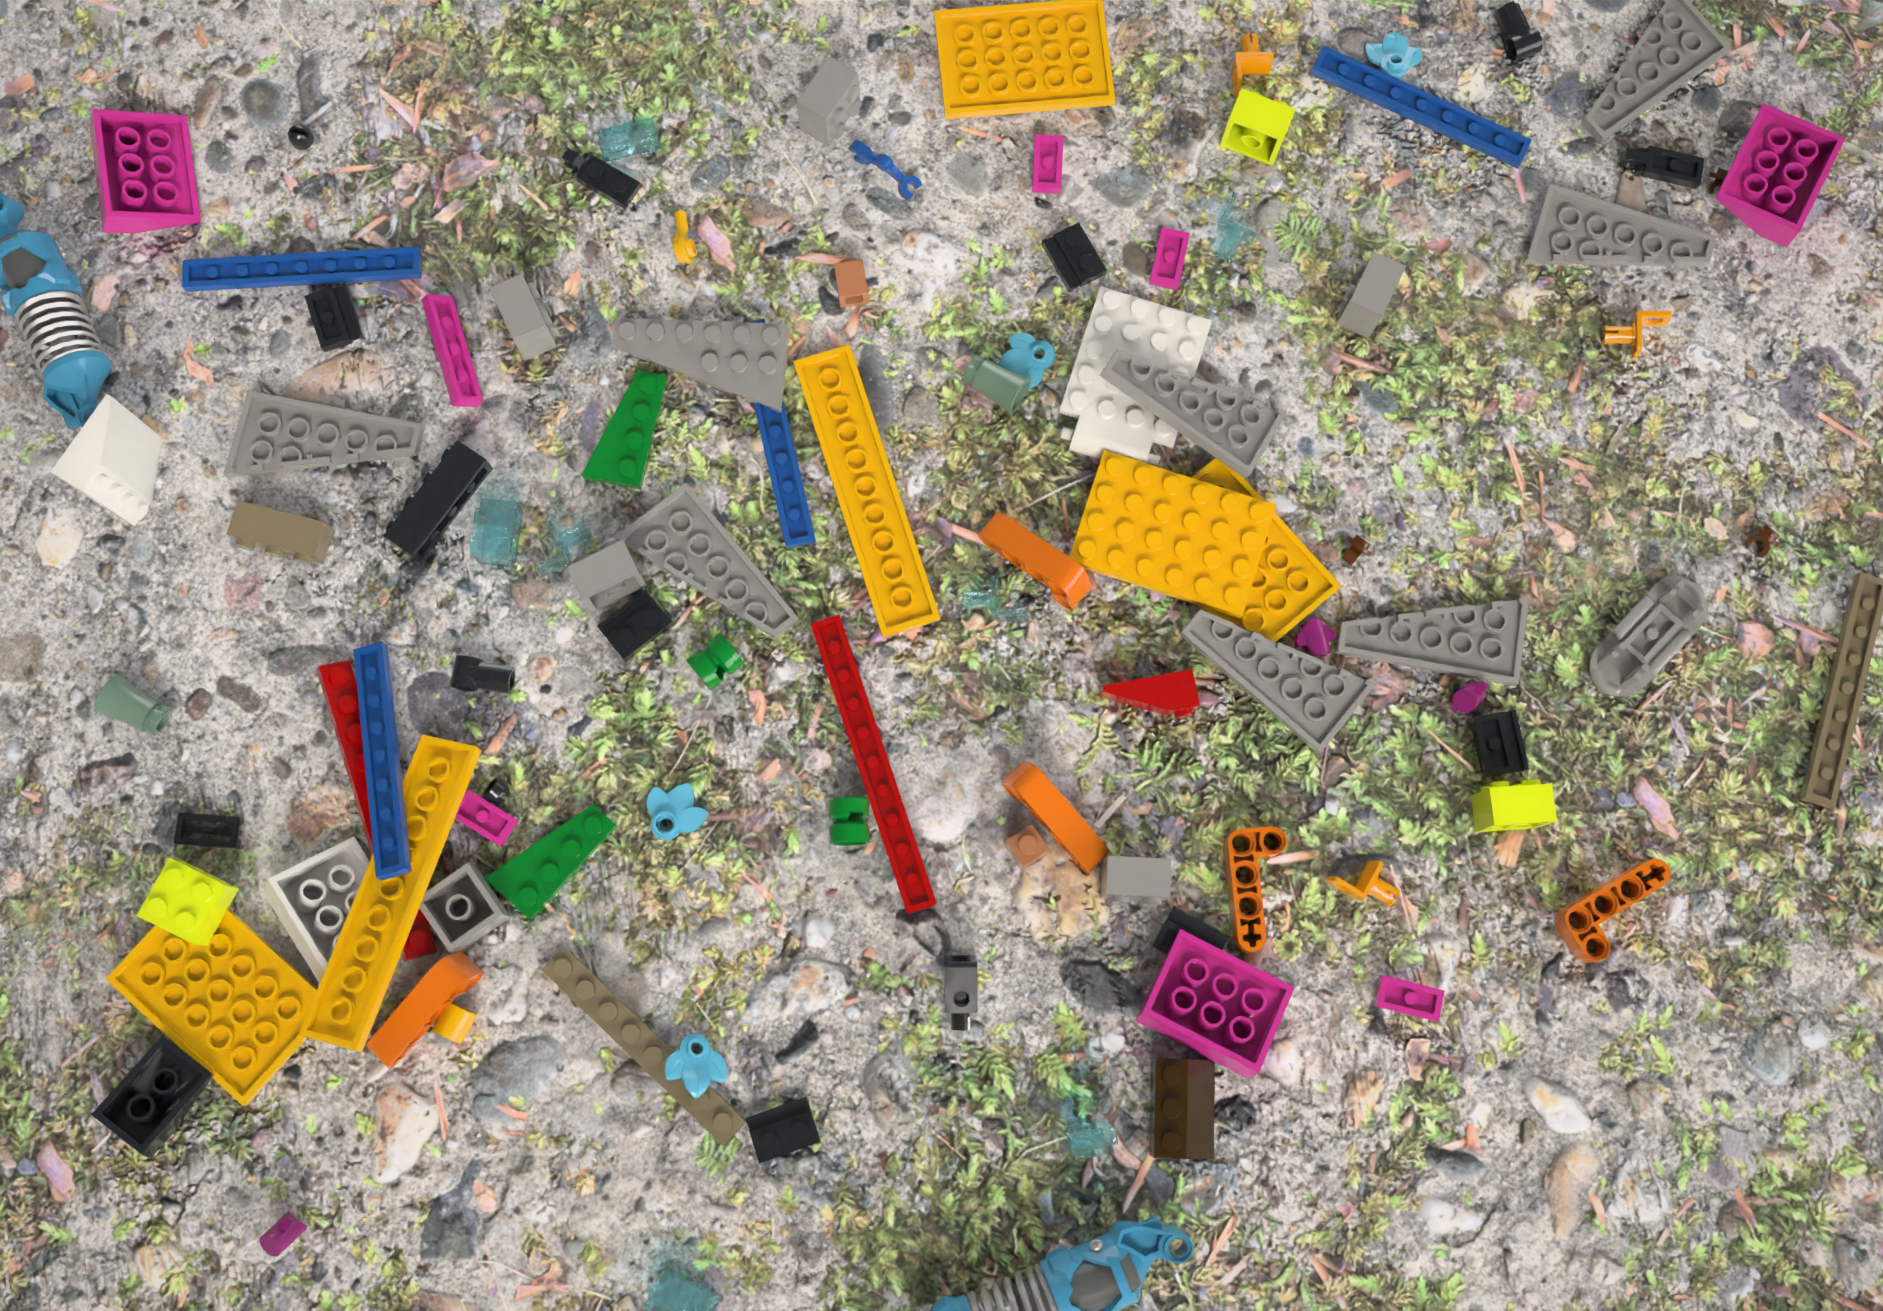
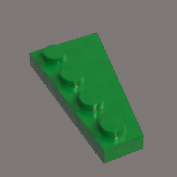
[581,370,668,490]
[484,805,617,920]

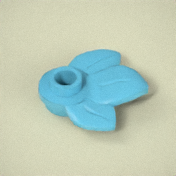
[1365,32,1422,79]
[998,333,1055,389]
[646,783,708,840]
[664,1033,727,1098]

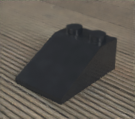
[91,1035,214,1159]

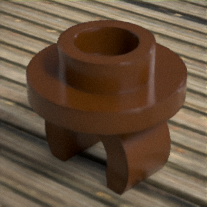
[1706,168,1728,195]
[1745,524,1780,557]
[1342,534,1372,565]

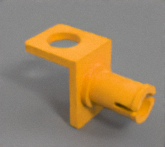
[1231,33,1274,96]
[1602,311,1672,359]
[1324,860,1400,907]

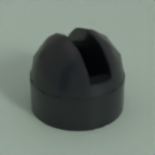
[288,124,314,150]
[482,776,510,804]

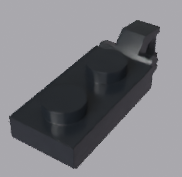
[1619,145,1704,189]
[562,148,642,209]

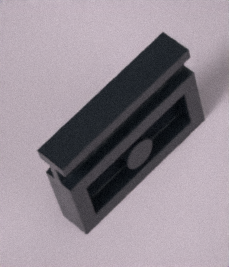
[1041,222,1107,293]
[304,282,366,352]
[597,589,674,662]
[1469,710,1529,778]
[1152,905,1230,954]
[745,1096,821,1164]

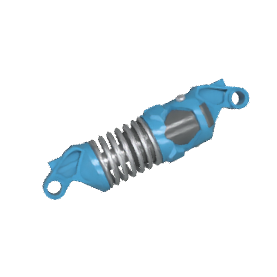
[0,192,112,431]
[930,1215,1194,1311]

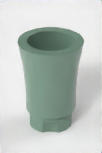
[963,356,1031,415]
[94,675,172,736]

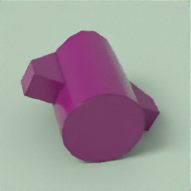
[1294,618,1337,658]
[1450,680,1489,713]
[260,1211,307,1257]

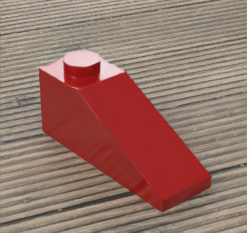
[1099,669,1200,719]

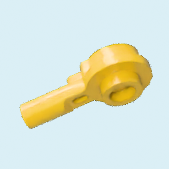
[673,210,697,264]

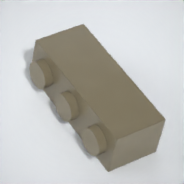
[226,500,334,566]

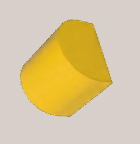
[432,1002,478,1044]

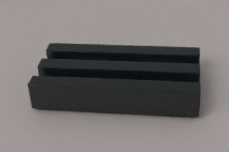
[174,812,244,849]

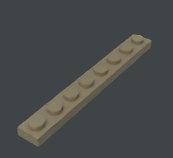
[1800,572,1883,809]
[541,946,746,1146]

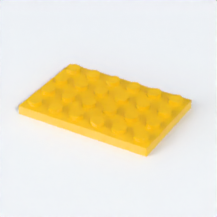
[934,0,1115,119]
[1069,450,1276,619]
[1192,458,1342,642]
[106,908,318,1106]

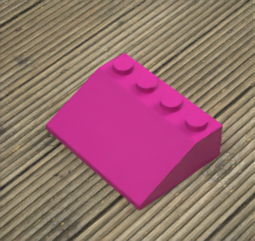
[1715,103,1846,248]
[90,109,201,234]
[1135,929,1295,1079]

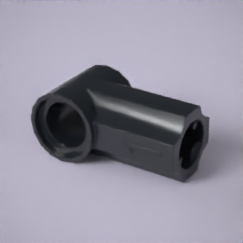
[1494,1,1543,62]
[450,655,516,694]

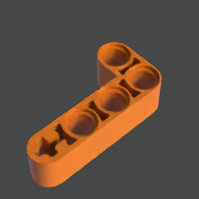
[978,512,1092,611]
[1001,761,1110,873]
[1223,827,1287,953]
[1554,859,1671,963]
[366,951,484,1069]

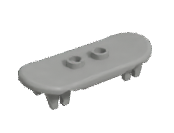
[1589,576,1708,697]

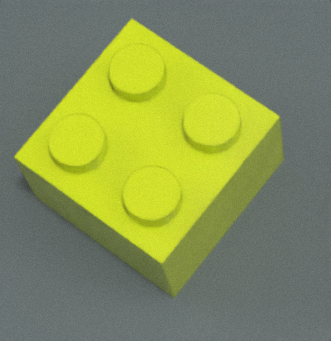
[1220,88,1296,166]
[1471,779,1557,832]
[136,857,239,946]

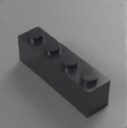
[383,440,493,563]

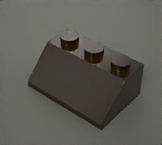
[1149,1058,1215,1159]

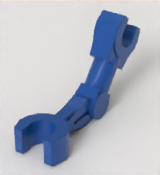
[848,140,922,200]

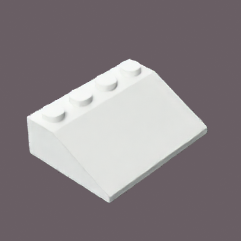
[51,394,162,526]
[263,837,370,984]

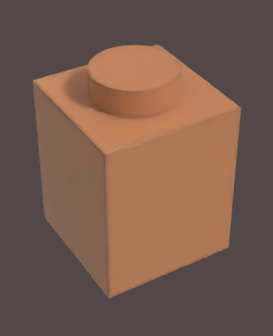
[834,258,869,308]
[1004,824,1049,871]

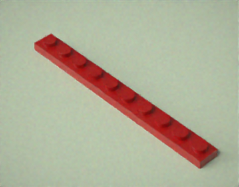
[810,614,937,915]
[317,660,437,962]

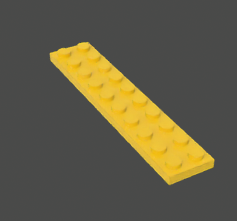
[793,344,940,638]
[299,734,481,1053]

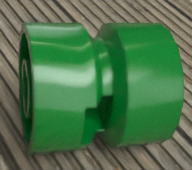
[686,633,744,690]
[828,797,870,846]

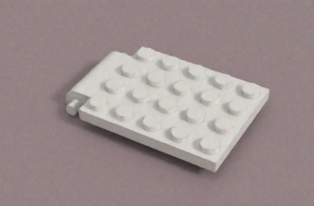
[1059,286,1212,467]

